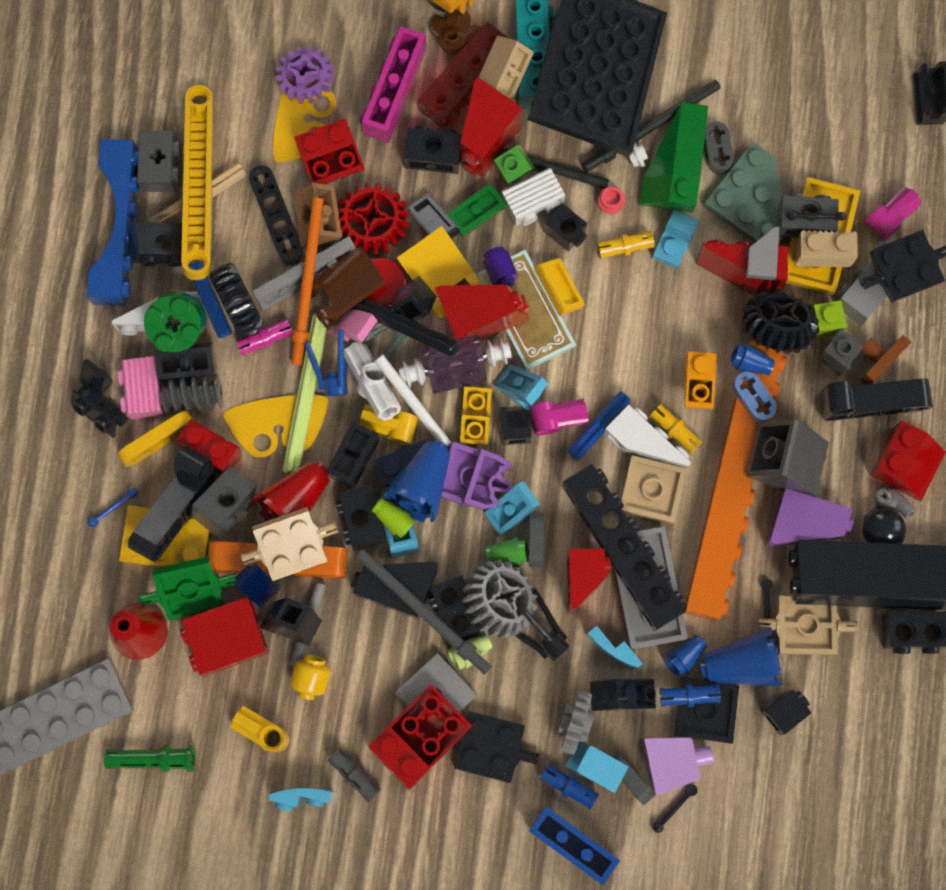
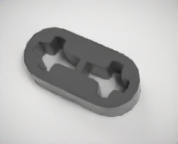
[704,121,734,175]
[529,513,544,567]
[613,753,655,806]

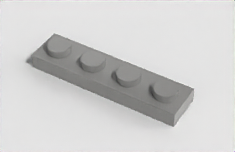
[253,237,355,311]

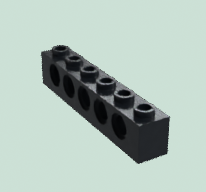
[562,464,687,632]

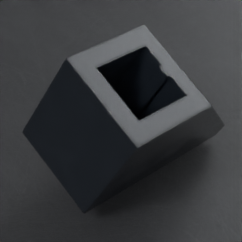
[260,598,322,646]
[590,679,656,711]

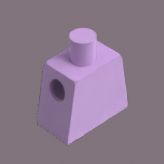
[642,738,714,795]

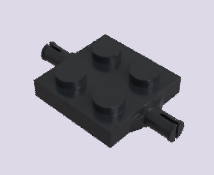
[860,230,946,303]
[454,711,539,783]

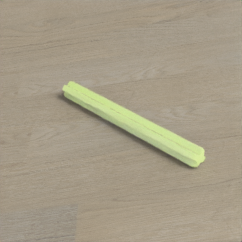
[283,313,327,474]

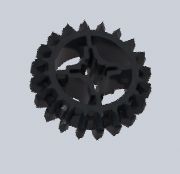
[210,262,264,338]
[742,289,819,355]

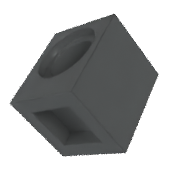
[818,329,864,376]

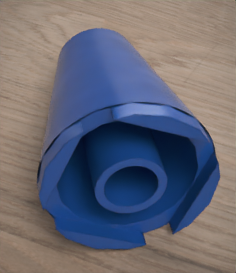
[383,440,450,522]
[700,628,783,687]

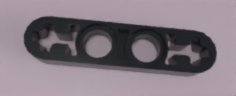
[249,165,304,265]

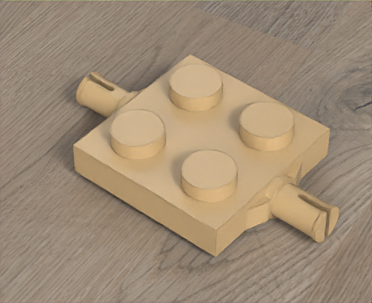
[241,507,339,581]
[757,596,858,656]

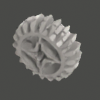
[462,559,538,639]

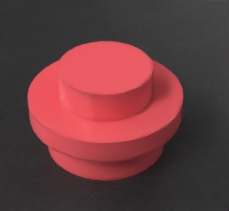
[598,187,625,214]

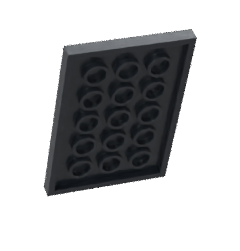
[527,0,667,157]

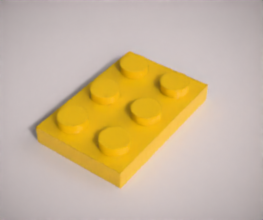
[119,505,211,567]

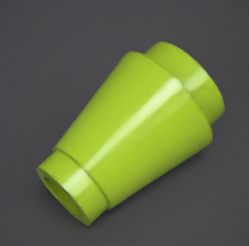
[371,497,415,538]

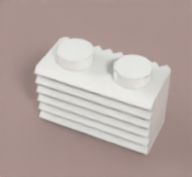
[501,168,565,226]

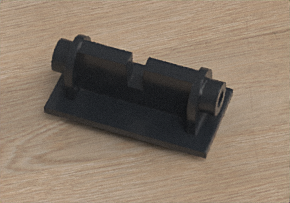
[71,385,127,438]

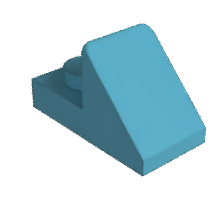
[652,210,700,269]
[494,364,548,410]
[484,481,540,536]
[565,741,628,793]

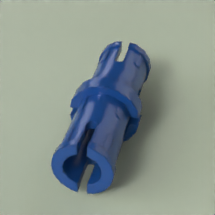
[659,684,721,707]
[540,763,600,810]

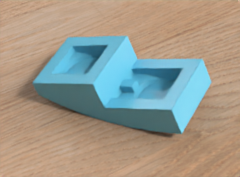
[586,626,643,669]

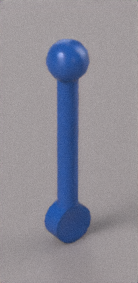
[87,488,139,527]

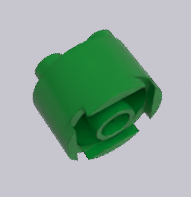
[144,290,207,352]

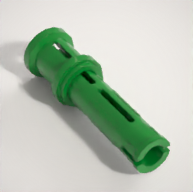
[104,745,196,772]

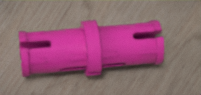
[236,318,292,356]

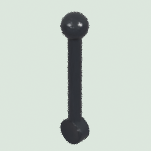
[787,209,846,221]
[760,578,773,638]
[652,784,698,833]

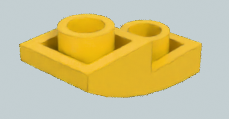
[460,386,492,445]

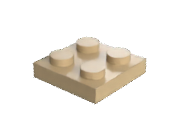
[621,455,687,525]

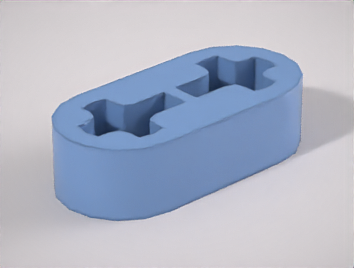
[733,371,776,422]

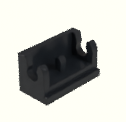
[912,61,946,125]

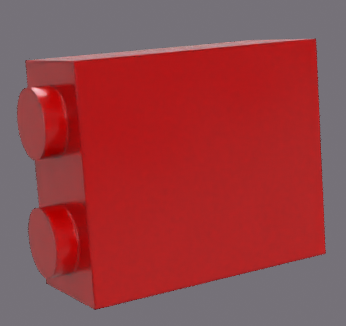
[180,597,270,677]

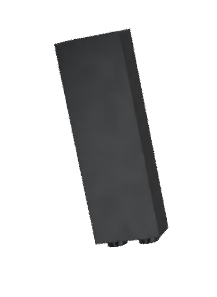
[788,540,946,610]

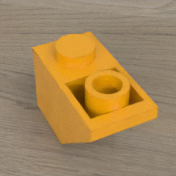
[683,351,717,410]

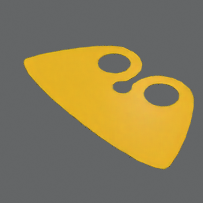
[273,80,336,163]
[224,395,328,458]

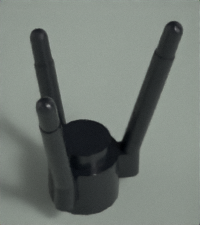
[515,590,570,661]

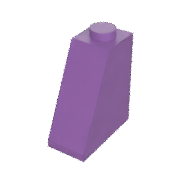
[765,488,854,548]

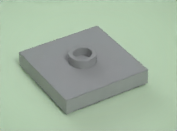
[395,653,477,712]

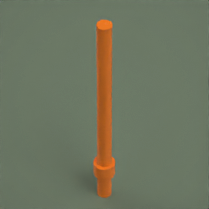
[291,197,324,365]

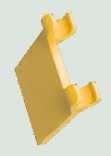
[397,226,483,318]

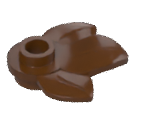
[431,11,483,55]

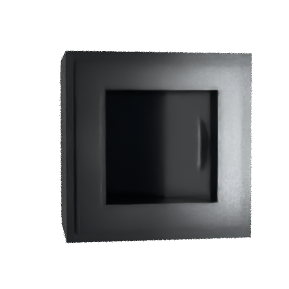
[80,359,113,395]

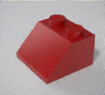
[869,420,946,502]
[566,549,610,614]

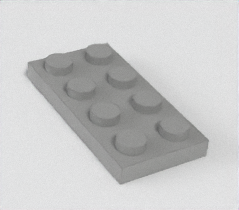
[614,526,688,650]

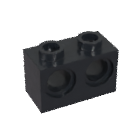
[326,421,380,489]
[428,575,482,639]
[882,611,946,654]

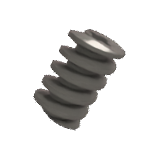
[161,374,223,413]

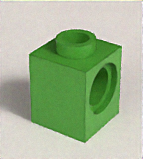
[494,145,535,184]

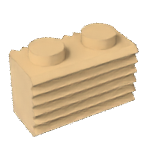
[794,230,858,267]

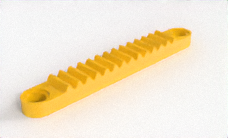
[181,85,214,281]

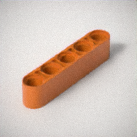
[208,541,348,579]

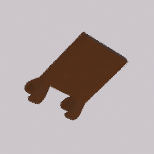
[299,245,386,328]

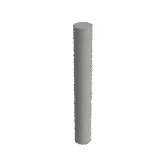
[289,582,326,666]

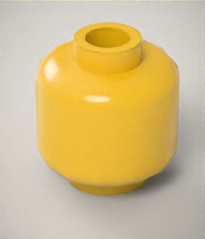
[290,655,331,700]

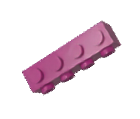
[360,26,427,143]

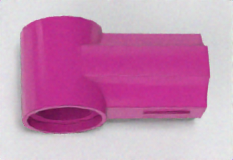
[865,187,922,241]
[529,398,589,436]

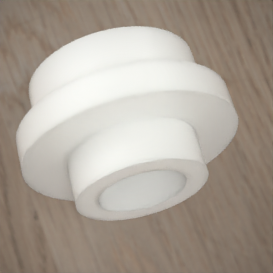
[629,142,648,168]

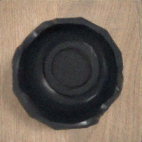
[862,507,906,544]

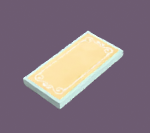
[476,250,576,371]

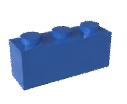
[528,806,620,885]

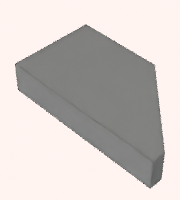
[746,227,780,280]

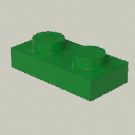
[447,183,507,238]

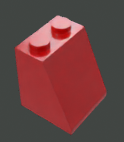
[460,77,522,178]
[435,285,530,346]

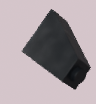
[351,561,439,620]

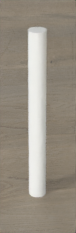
[374,354,451,447]

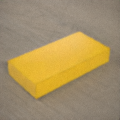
[535,257,585,316]

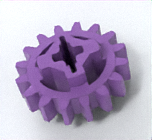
[275,45,335,104]

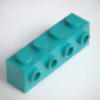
[515,0,554,108]

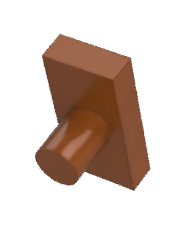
[860,335,911,385]

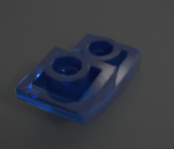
[234,563,281,608]

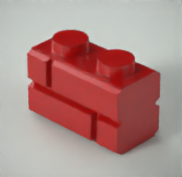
[176,419,242,474]

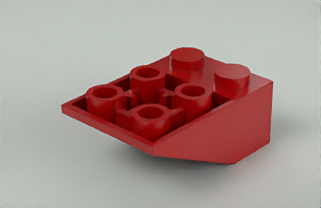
[696,240,788,294]
[368,684,472,791]

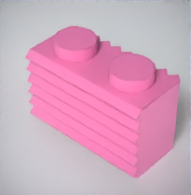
[118,356,165,420]

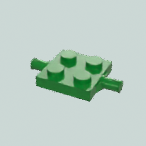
[139,556,238,621]

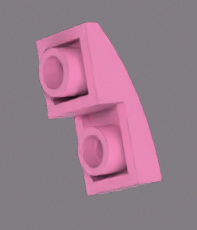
[327,309,377,343]

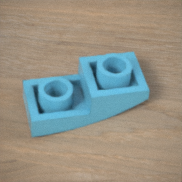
[268,788,334,812]

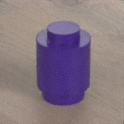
[483,246,519,288]

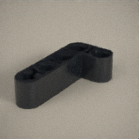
[820,378,933,421]
[128,446,215,562]

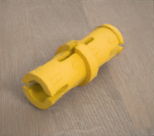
[597,230,655,259]
[649,403,703,454]

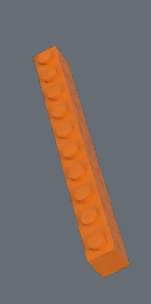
[684,340,787,622]

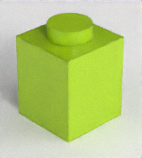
[811,300,847,340]

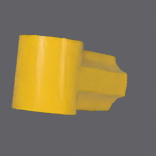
[359,405,419,446]
[230,706,290,753]

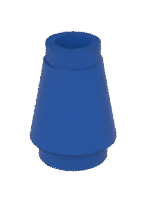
[730,343,775,375]
[664,635,707,677]

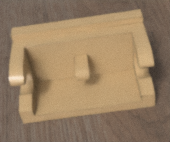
[479,36,534,100]

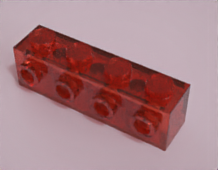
[418,22,509,129]

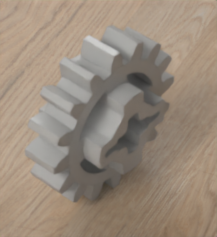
[558,690,595,756]

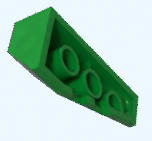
[639,102,708,213]

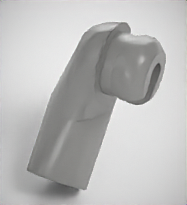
[875,488,917,520]

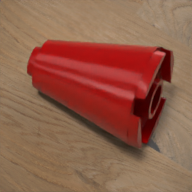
[252,461,330,521]
[110,602,168,660]

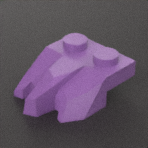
[441,441,514,509]

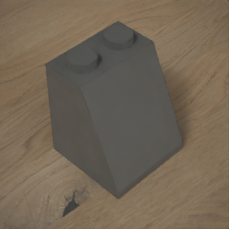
[746,419,829,497]

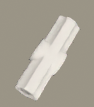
[344,342,401,421]

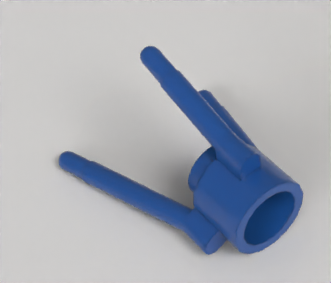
[305,329,348,397]

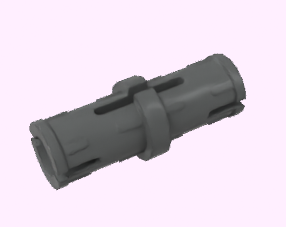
[327,747,381,803]

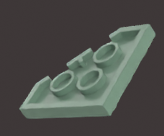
[704,142,783,243]

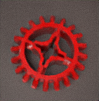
[338,182,409,256]

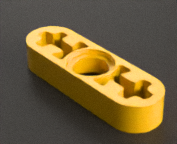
[118,411,192,467]

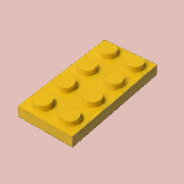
[786,177,861,296]

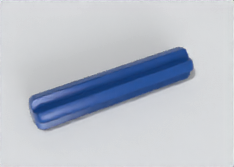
[189,262,232,338]
[568,391,631,461]

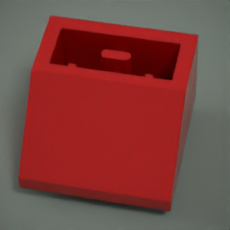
[294,118,365,184]

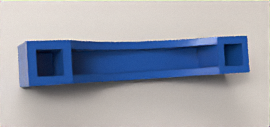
[86,139,140,306]

